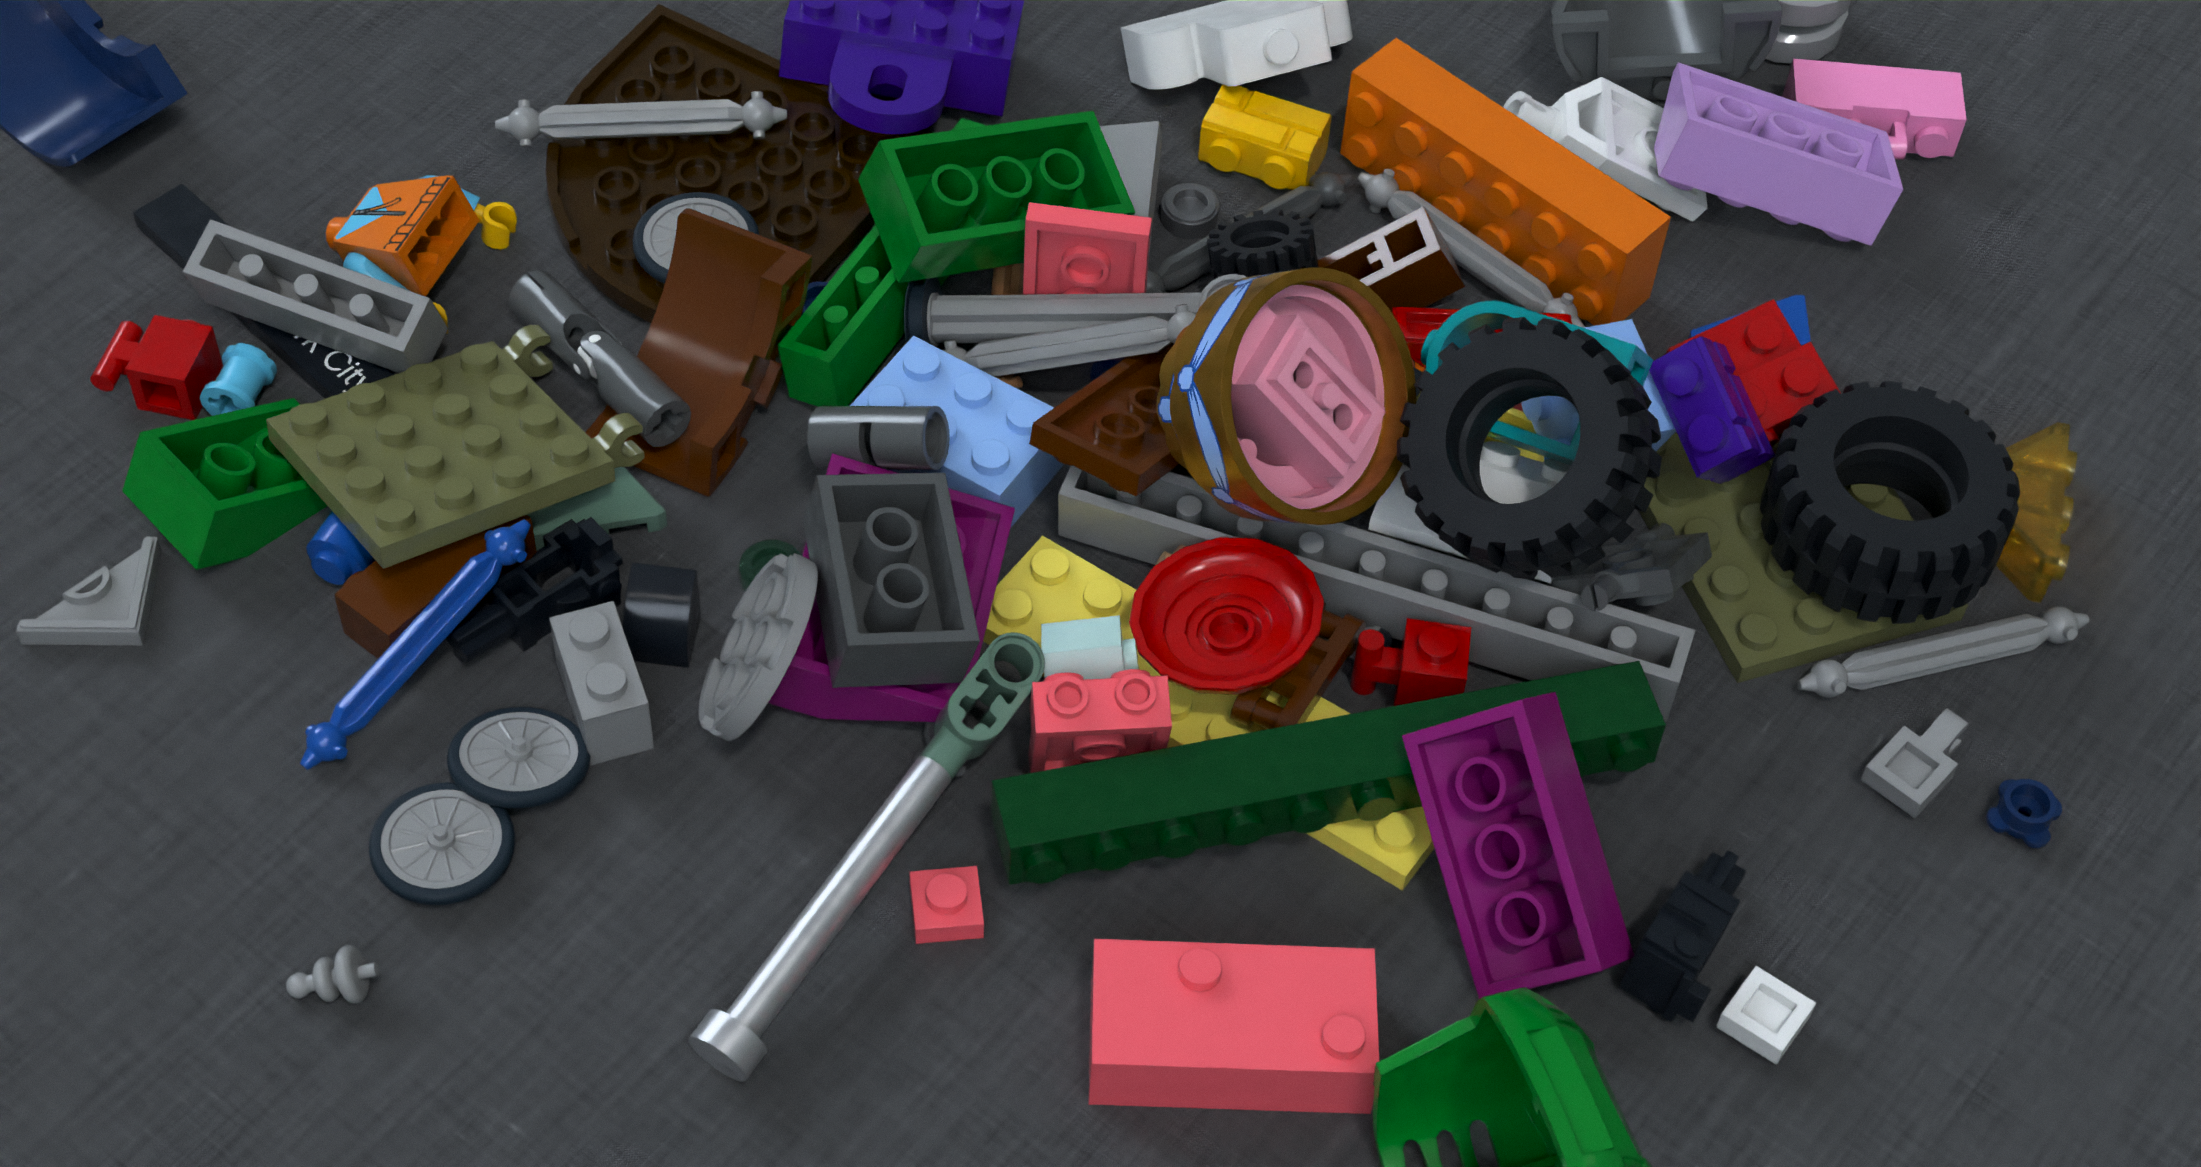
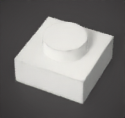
[1716,966,1816,1065]

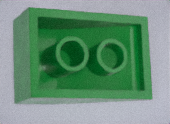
[122,398,327,570]

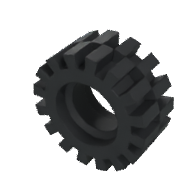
[1207,209,1318,280]

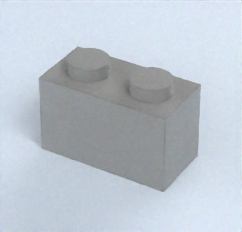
[549,601,654,766]

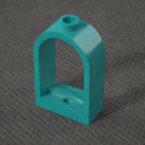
[1421,301,1653,466]

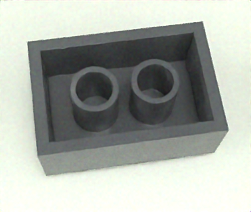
[803,473,980,688]

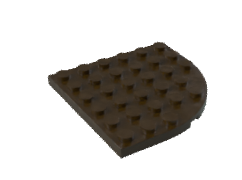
[545,4,933,323]

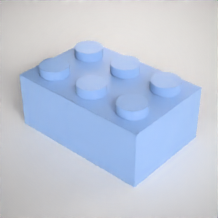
[850,335,1064,527]

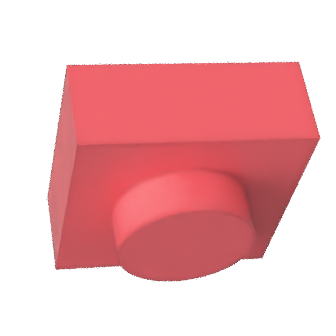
[909,866,984,944]

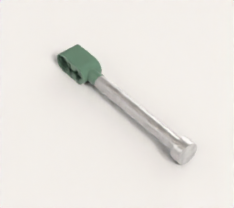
[688,632,1045,1082]

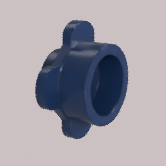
[1986,779,2062,848]

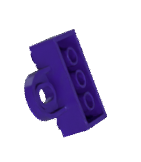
[779,0,1024,134]

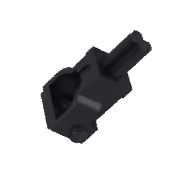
[446,517,623,663]
[1619,850,1746,1023]

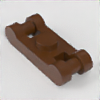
[1230,602,1366,729]

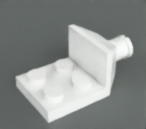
[1503,77,1708,222]

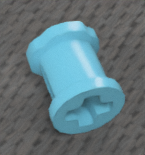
[200,343,277,416]

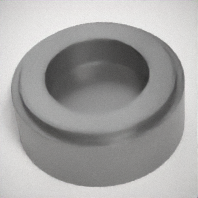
[1160,183,1219,239]

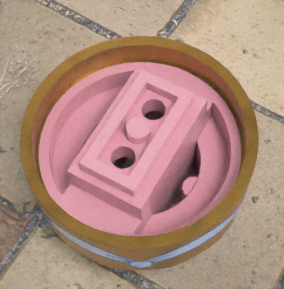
[1156,267,1416,525]

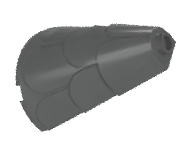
[1551,0,1782,108]

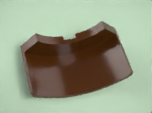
[585,208,812,497]

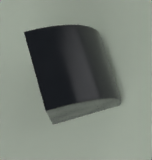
[623,562,701,668]

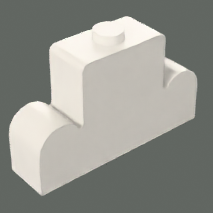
[1120,0,1353,89]

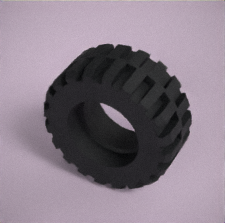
[1397,317,1662,579]
[1760,381,2020,624]

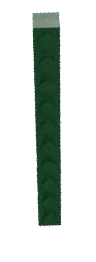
[991,661,1666,885]

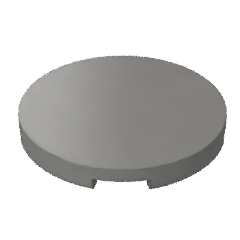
[698,553,818,741]

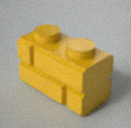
[1198,84,1332,190]

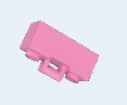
[1782,58,1967,160]

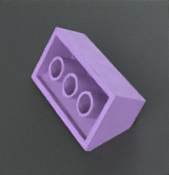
[1654,62,1903,246]

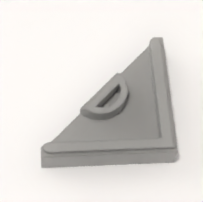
[16,536,162,646]

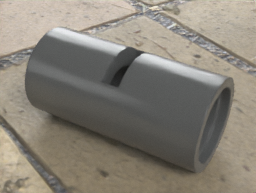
[807,406,950,470]

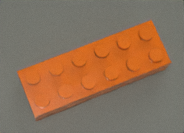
[1340,38,1671,326]

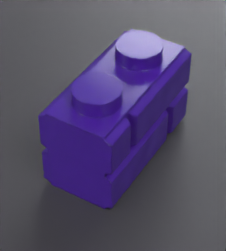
[1649,336,1775,484]

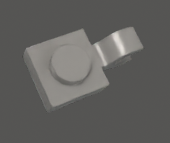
[1861,708,1969,818]

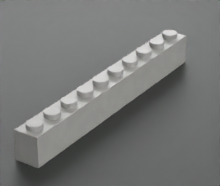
[1058,466,1695,722]

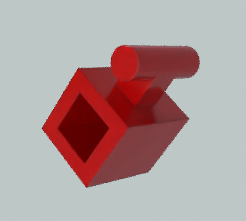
[90,315,223,420]
[1350,618,1472,706]

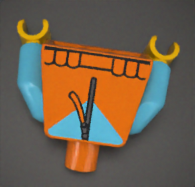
[326,175,517,334]

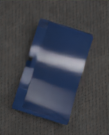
[0,0,188,167]

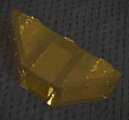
[1996,422,2077,603]

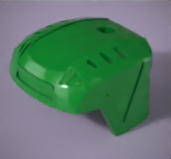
[1373,987,1652,1167]

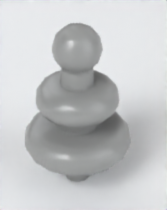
[286,945,380,1003]

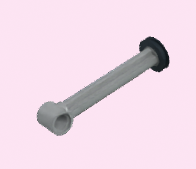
[904,274,1246,350]

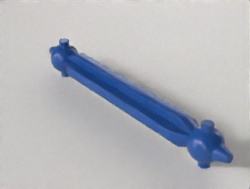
[300,519,531,770]

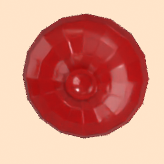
[1129,537,1324,695]

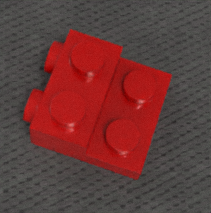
[1665,299,1841,447]

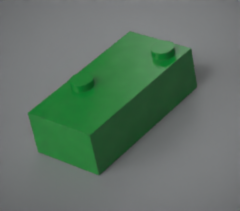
[858,111,1136,283]

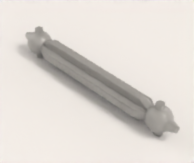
[495,91,787,148]
[1358,169,1585,328]
[943,304,1196,377]
[1797,606,2089,698]

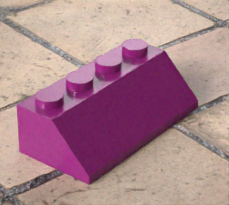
[1402,692,1634,999]

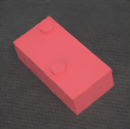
[1088,939,1379,1114]

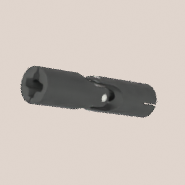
[508,270,691,447]

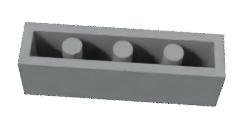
[182,219,448,373]

